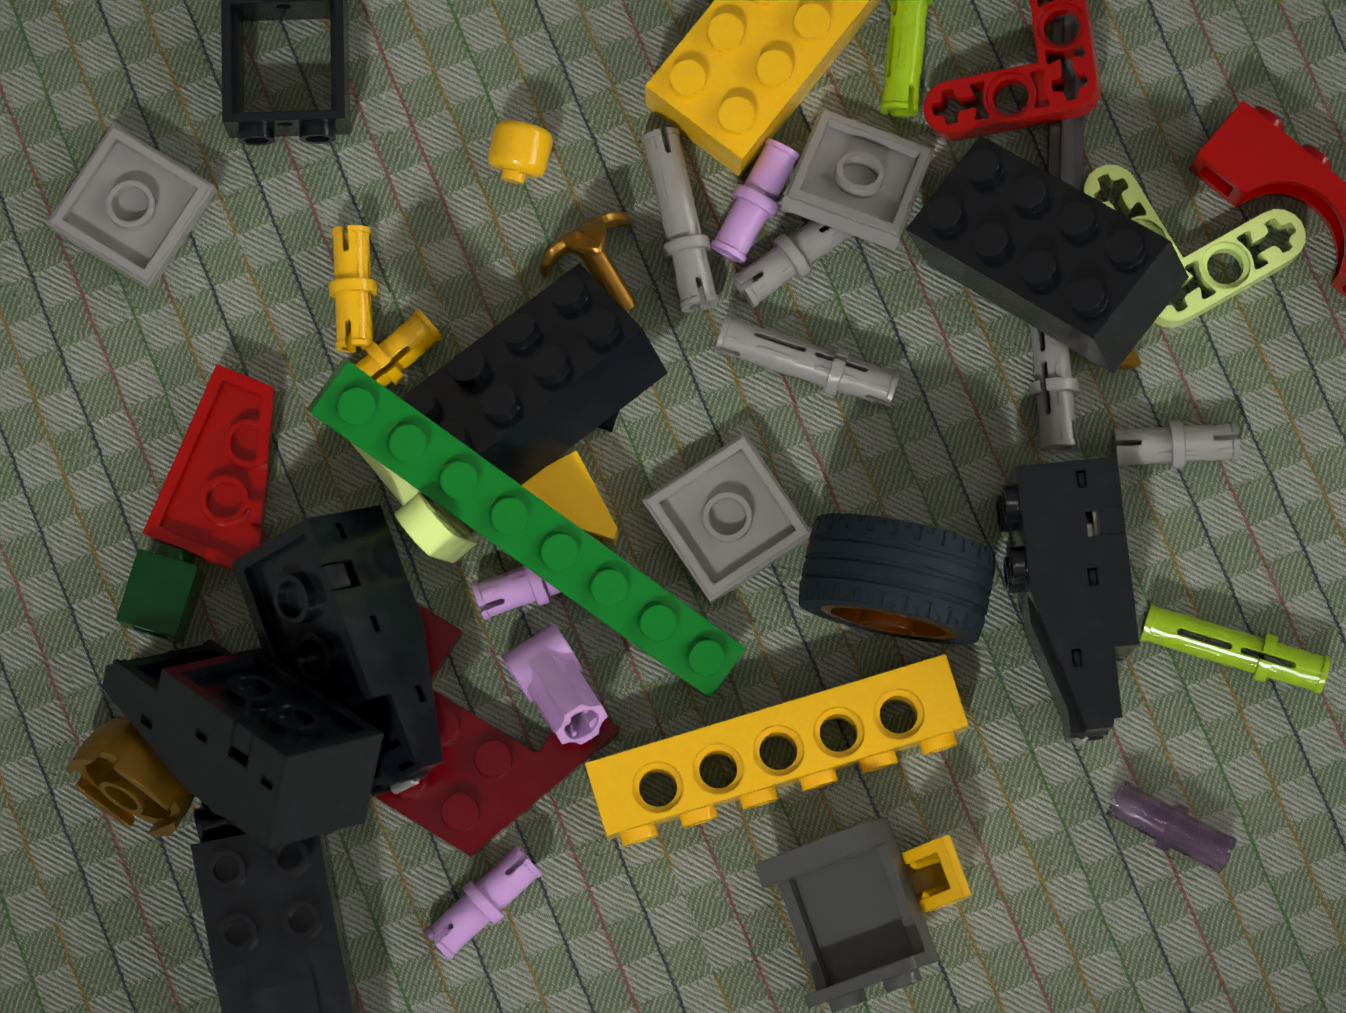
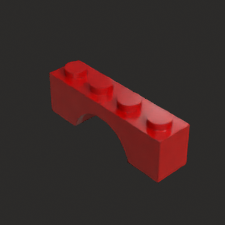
[1188,100,1346,297]

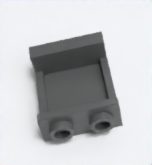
[754,817,940,1013]

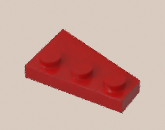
[142,364,276,573]

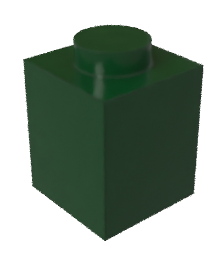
[116,544,206,645]

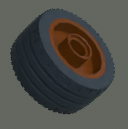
[798,513,995,645]

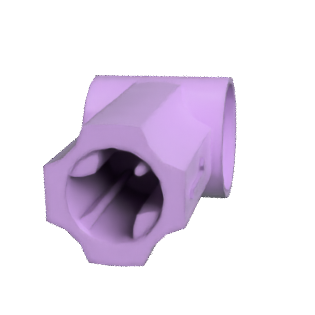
[501,624,608,745]

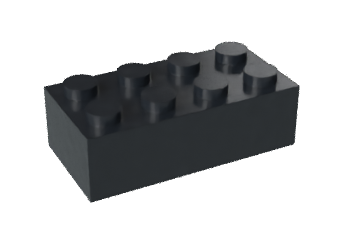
[906,135,1189,374]
[401,263,668,485]

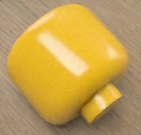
[487,119,553,185]

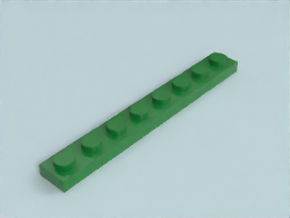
[306,358,746,698]

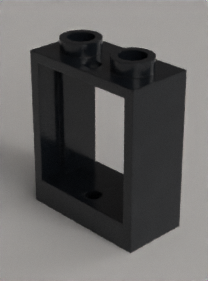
[221,0,350,146]

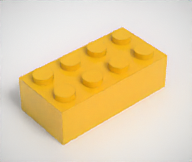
[645,0,883,178]

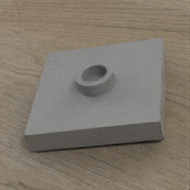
[781,108,935,251]
[46,123,217,291]
[642,433,811,605]

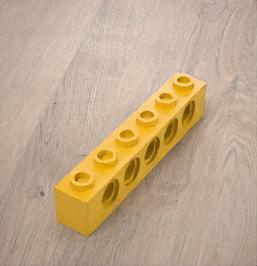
[585,654,969,847]

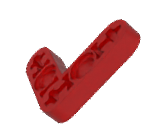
[923,0,1101,141]

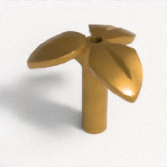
[540,212,637,311]

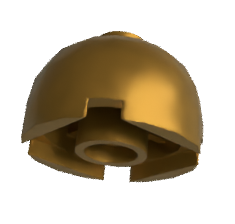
[67,718,195,837]

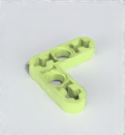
[1083,165,1306,328]
[351,442,477,563]

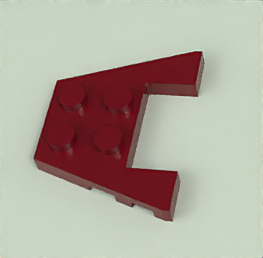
[374,602,620,858]

